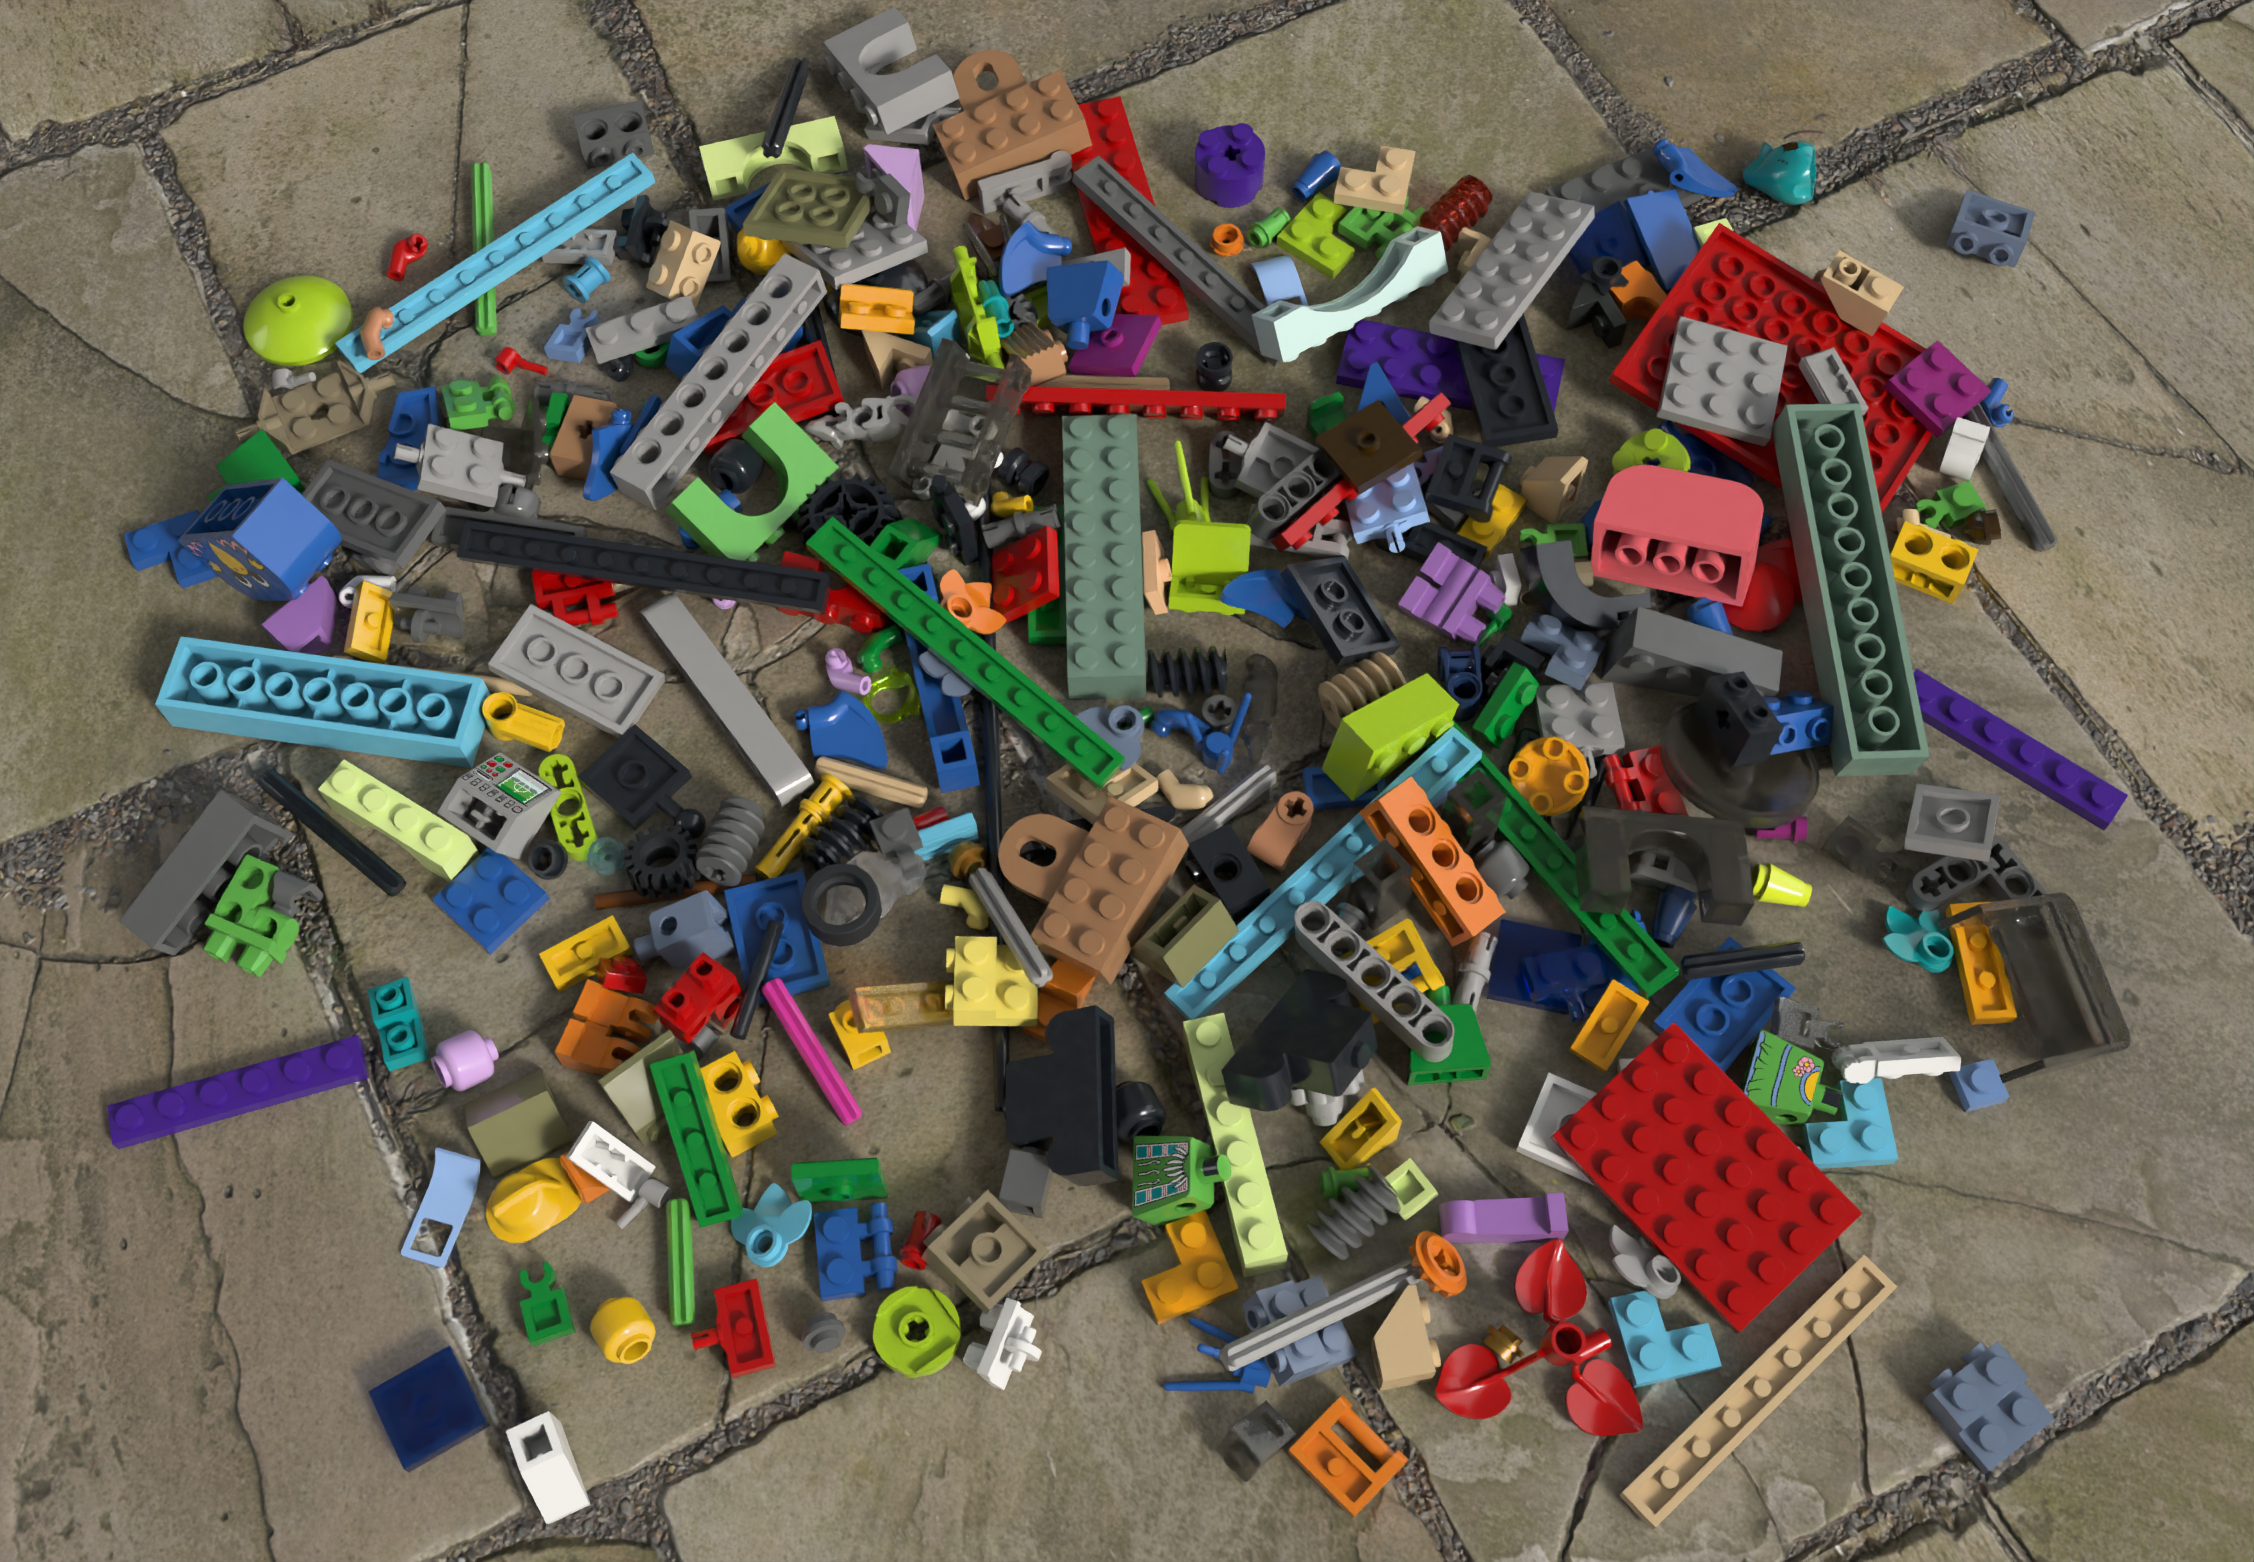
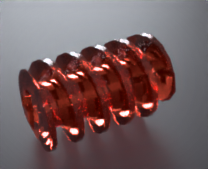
[1419,175,1493,252]

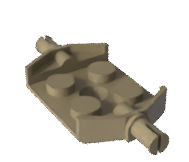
[235,360,396,455]

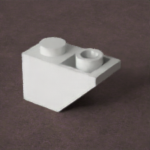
[506,1411,591,1524]

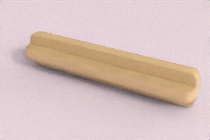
[814,756,928,809]

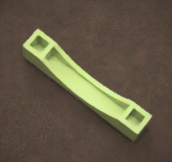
[1183,1013,1288,1278]

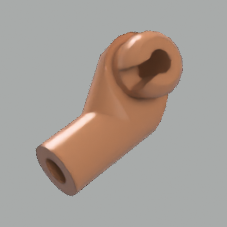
[360,307,394,360]

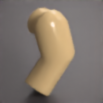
[1414,396,1454,443]
[1156,770,1213,810]

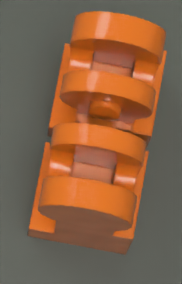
[555,979,659,1076]

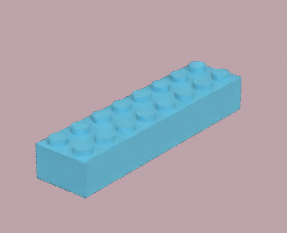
[155,636,491,768]

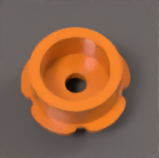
[1209,224,1244,257]

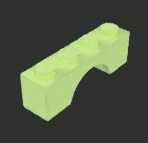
[699,116,848,201]
[318,760,480,883]

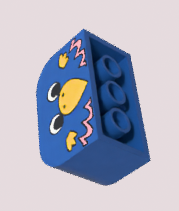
[177,478,342,601]

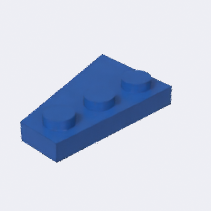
[377,387,442,491]

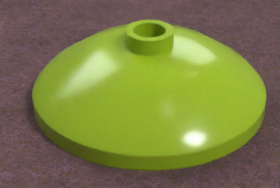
[243,275,353,366]

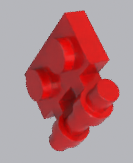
[532,571,619,626]
[1602,745,1689,834]

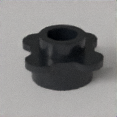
[1480,666,1510,705]

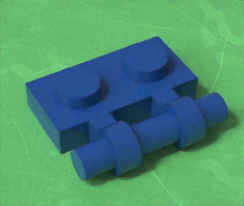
[814,1203,898,1302]

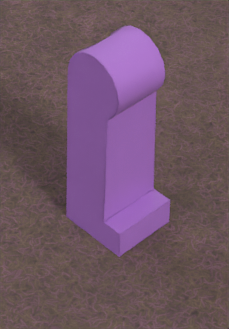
[1438,1192,1569,1243]

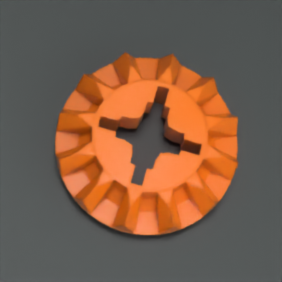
[1408,1231,1467,1298]

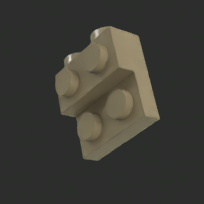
[921,1190,1049,1315]

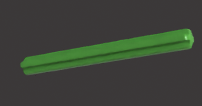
[471,162,497,337]

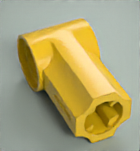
[482,692,565,753]

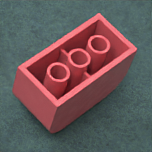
[1591,465,1764,607]

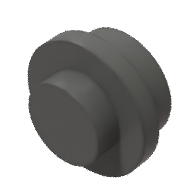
[801,1312,846,1353]

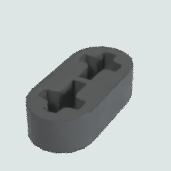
[1209,431,1243,500]

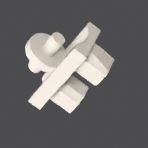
[963,1298,1042,1390]

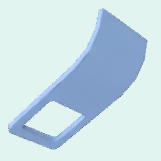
[1249,255,1308,307]
[401,1147,480,1268]

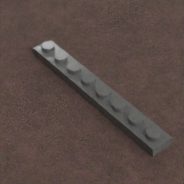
[1072,155,1280,367]

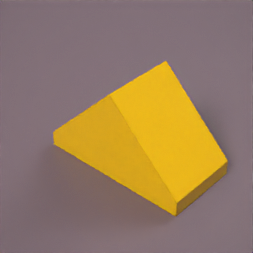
[1320,1088,1402,1170]

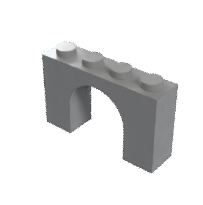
[823,6,960,135]

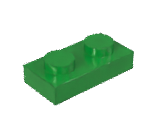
[1472,662,1539,749]

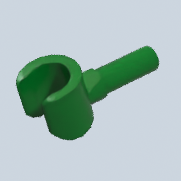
[1471,602,1512,649]

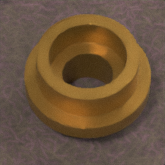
[948,841,987,879]
[1483,1324,1525,1365]

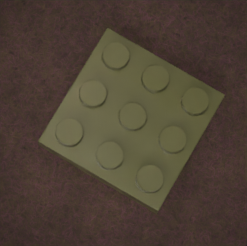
[743,168,875,249]

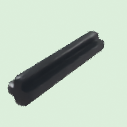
[1681,941,1805,980]

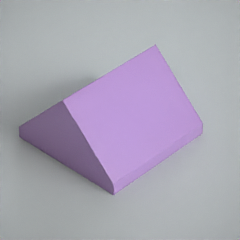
[864,144,925,232]

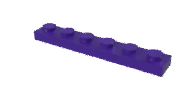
[1913,669,2128,831]
[107,1035,369,1149]

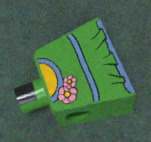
[1740,1030,1842,1127]

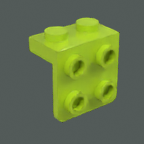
[1168,520,1251,615]

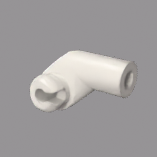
[338,575,396,609]

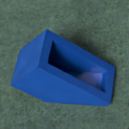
[665,305,735,379]

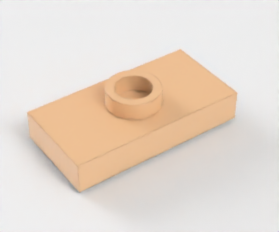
[1141,530,1172,615]

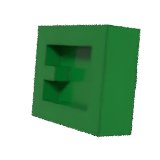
[1306,392,1348,439]

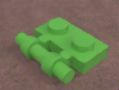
[1338,196,1428,260]
[441,375,515,431]

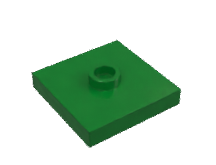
[791,1157,888,1203]

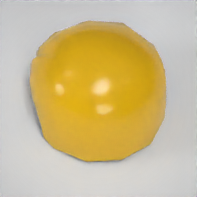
[736,228,792,275]

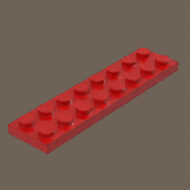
[1070,96,1189,325]
[986,385,1286,423]

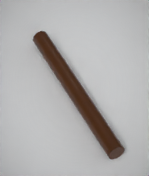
[595,873,758,910]

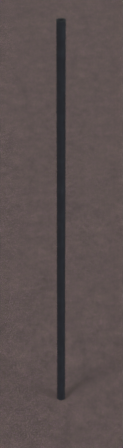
[974,407,1010,1112]

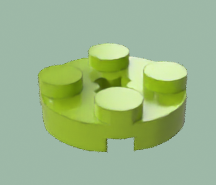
[1612,428,1691,475]
[873,1286,961,1379]

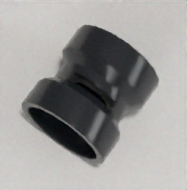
[1196,342,1233,392]
[998,447,1050,498]

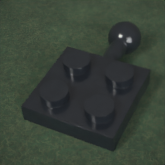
[578,724,706,839]

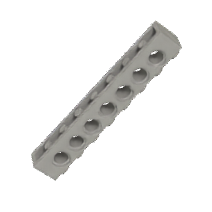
[610,253,827,511]

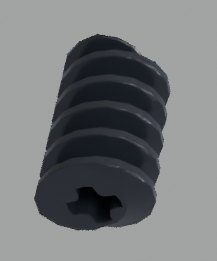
[1147,646,1228,698]
[800,795,884,872]

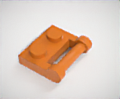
[1288,1395,1409,1519]

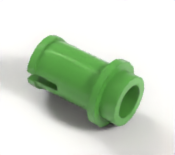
[1246,207,1291,248]
[1319,1166,1371,1200]

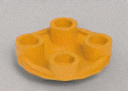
[1508,737,1589,816]

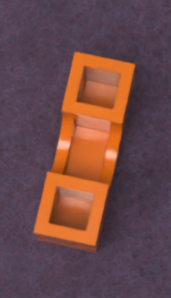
[1607,260,1667,322]

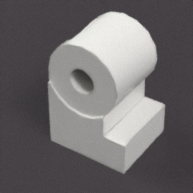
[1939,417,1990,481]

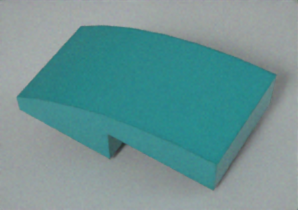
[368,977,430,1072]

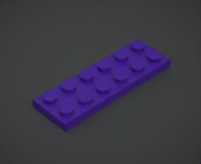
[1336,320,1565,412]

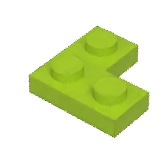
[1276,192,1355,280]

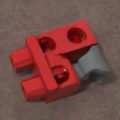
[653,952,743,1062]

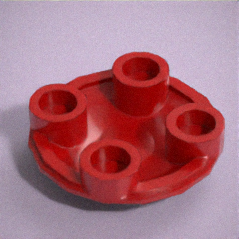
[1722,561,1795,633]

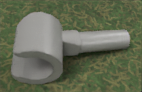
[272,369,316,393]
[615,1179,672,1229]

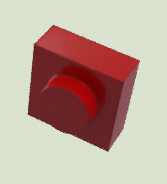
[596,956,647,994]

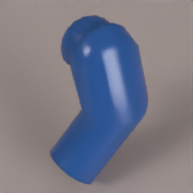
[1151,709,1211,738]

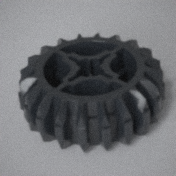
[797,472,899,566]

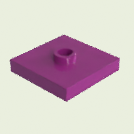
[1068,314,1162,377]

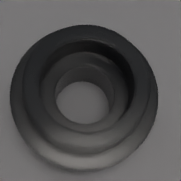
[528,840,568,880]

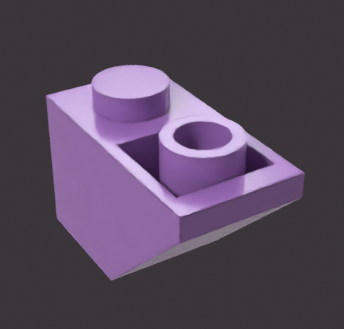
[261,575,338,655]

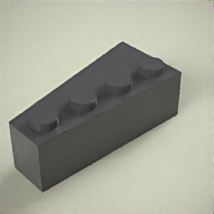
[1601,606,1783,697]
[119,789,294,956]

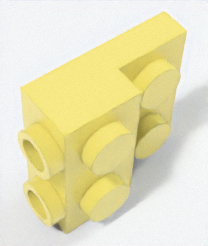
[945,936,1038,1026]

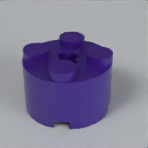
[1195,123,1265,208]

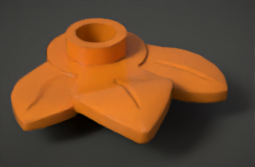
[939,569,1006,635]

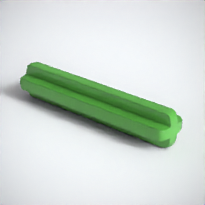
[666,1198,695,1327]

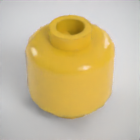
[589,1297,656,1364]

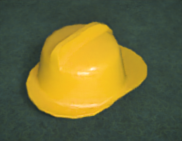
[486,1158,581,1243]

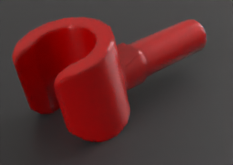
[494,347,548,376]

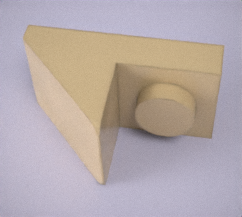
[862,330,933,390]

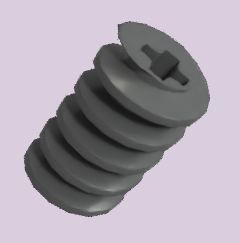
[695,796,765,886]
[1306,1163,1401,1260]

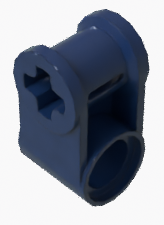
[1437,646,1483,722]

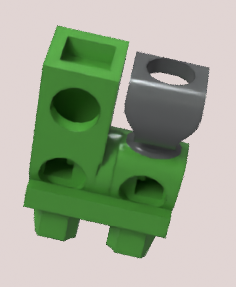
[203,854,323,978]

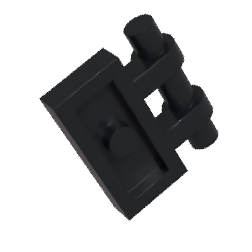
[929,475,978,566]

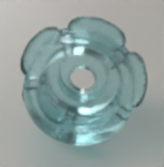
[587,837,626,876]

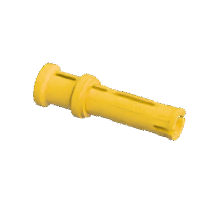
[754,773,852,880]

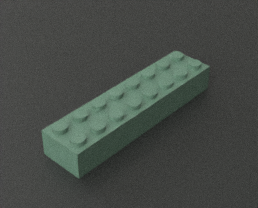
[1062,414,1146,700]

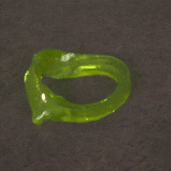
[863,667,920,724]

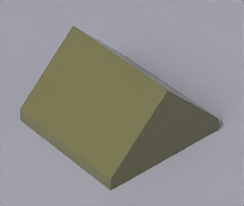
[463,1068,574,1180]

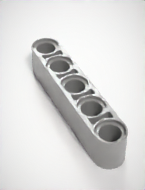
[1294,901,1455,1062]

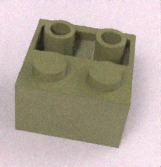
[1129,885,1239,988]

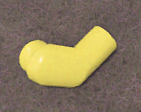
[940,884,990,930]

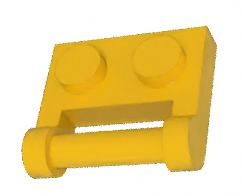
[1338,918,1445,1025]

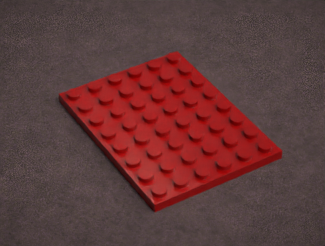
[1608,223,1933,513]

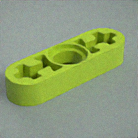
[538,754,599,861]

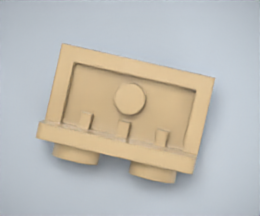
[646,220,721,308]

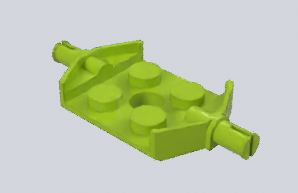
[950,246,1007,380]

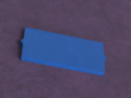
[1624,189,1701,293]

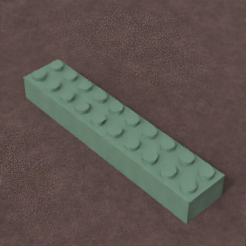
[1772,403,1930,777]

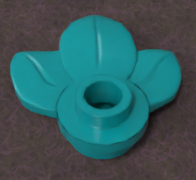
[1882,906,1954,973]

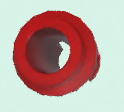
[899,1211,942,1270]

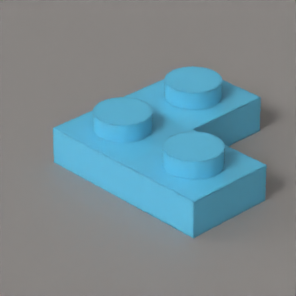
[1802,1078,1899,1169]
[1608,1291,1722,1388]

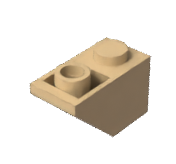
[1821,250,1904,336]
[1370,1284,1441,1391]

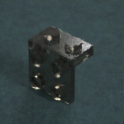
[480,398,548,494]

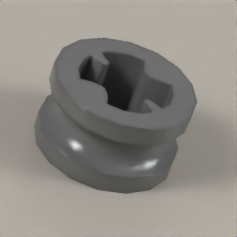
[1202,694,1237,733]

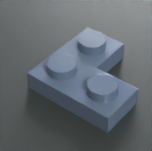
[1520,612,1607,690]

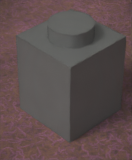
[999,1147,1053,1218]

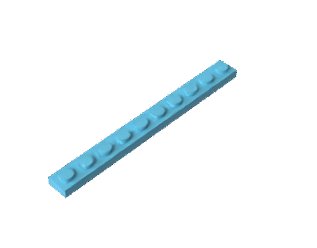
[335,153,656,373]
[1164,726,1482,1020]

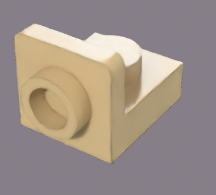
[1456,227,1492,282]

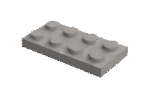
[488,604,665,739]

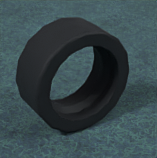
[801,863,882,947]

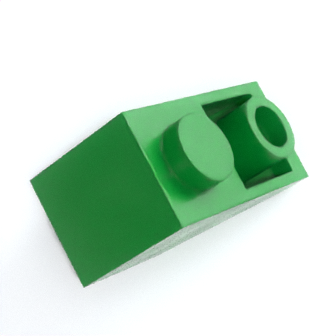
[869,517,943,570]

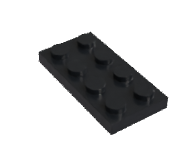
[1453,313,1559,447]

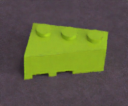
[1322,673,1459,801]

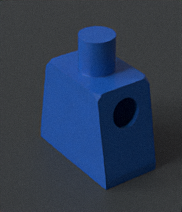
[1047,260,1124,350]

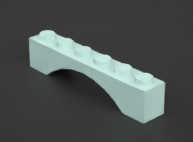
[1252,226,1449,362]

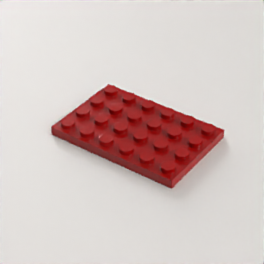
[1550,1022,1863,1334]

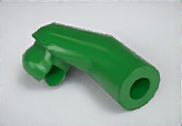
[856,624,903,674]

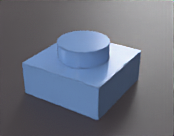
[1949,1058,2010,1112]

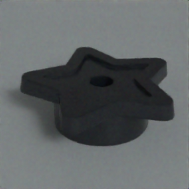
[1581,256,1629,296]

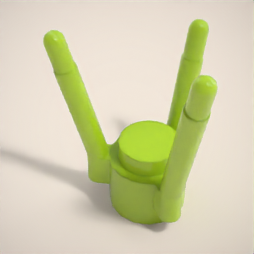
[1147,440,1211,533]

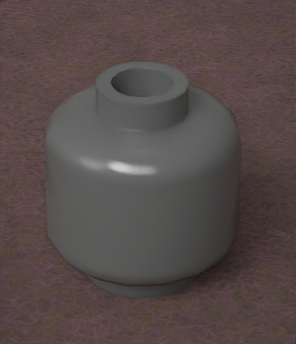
[1471,839,1530,900]

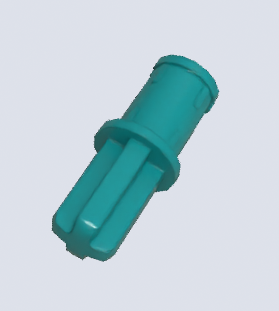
[977,280,1014,338]

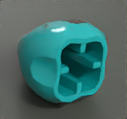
[1742,140,1816,205]

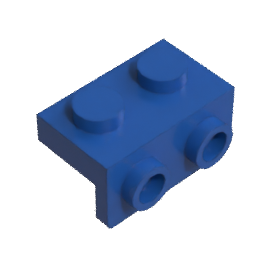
[1762,691,1834,755]

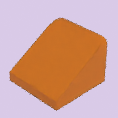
[560,1153,610,1204]

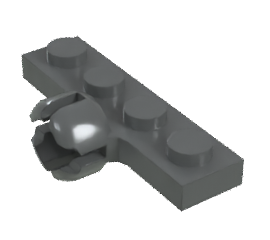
[430,485,588,549]

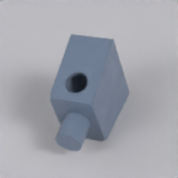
[634,890,738,969]

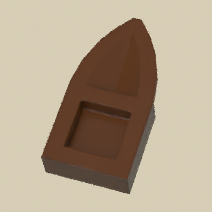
[967,212,1010,270]

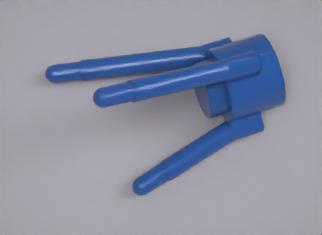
[1185,692,1251,774]
[1163,1316,1271,1394]

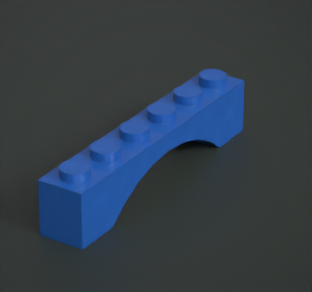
[898,563,980,794]

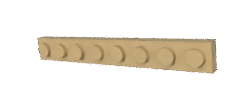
[1619,1255,1897,1530]

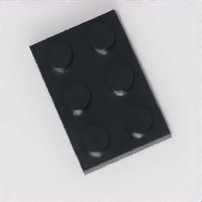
[1280,556,1401,666]

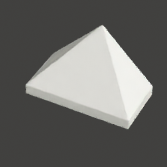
[565,1121,655,1203]

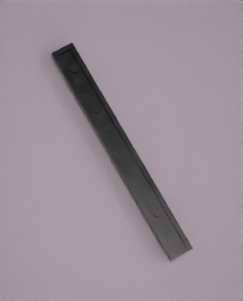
[456,520,833,614]

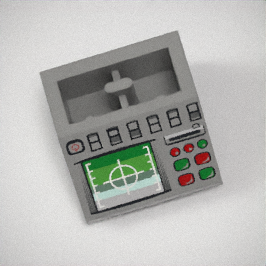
[437,752,562,860]

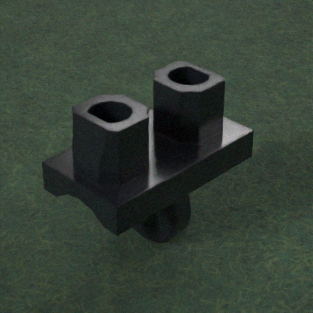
[613,195,670,268]

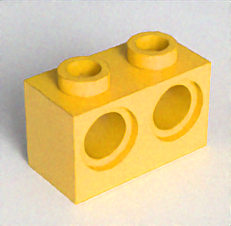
[1890,521,1979,604]
[700,1051,779,1158]

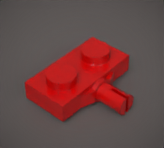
[691,1278,777,1378]

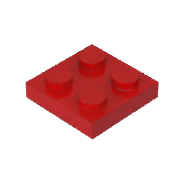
[992,525,1059,625]

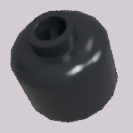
[708,439,764,494]
[1116,1081,1166,1144]

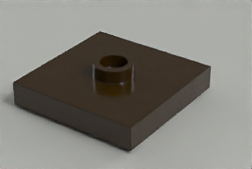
[1315,400,1422,495]

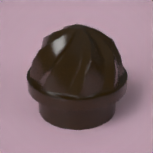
[1962,508,2001,546]

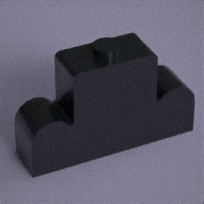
[1221,969,1378,1112]
[1002,1005,1119,1186]

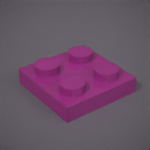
[1884,340,1991,438]

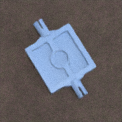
[1345,463,1430,553]

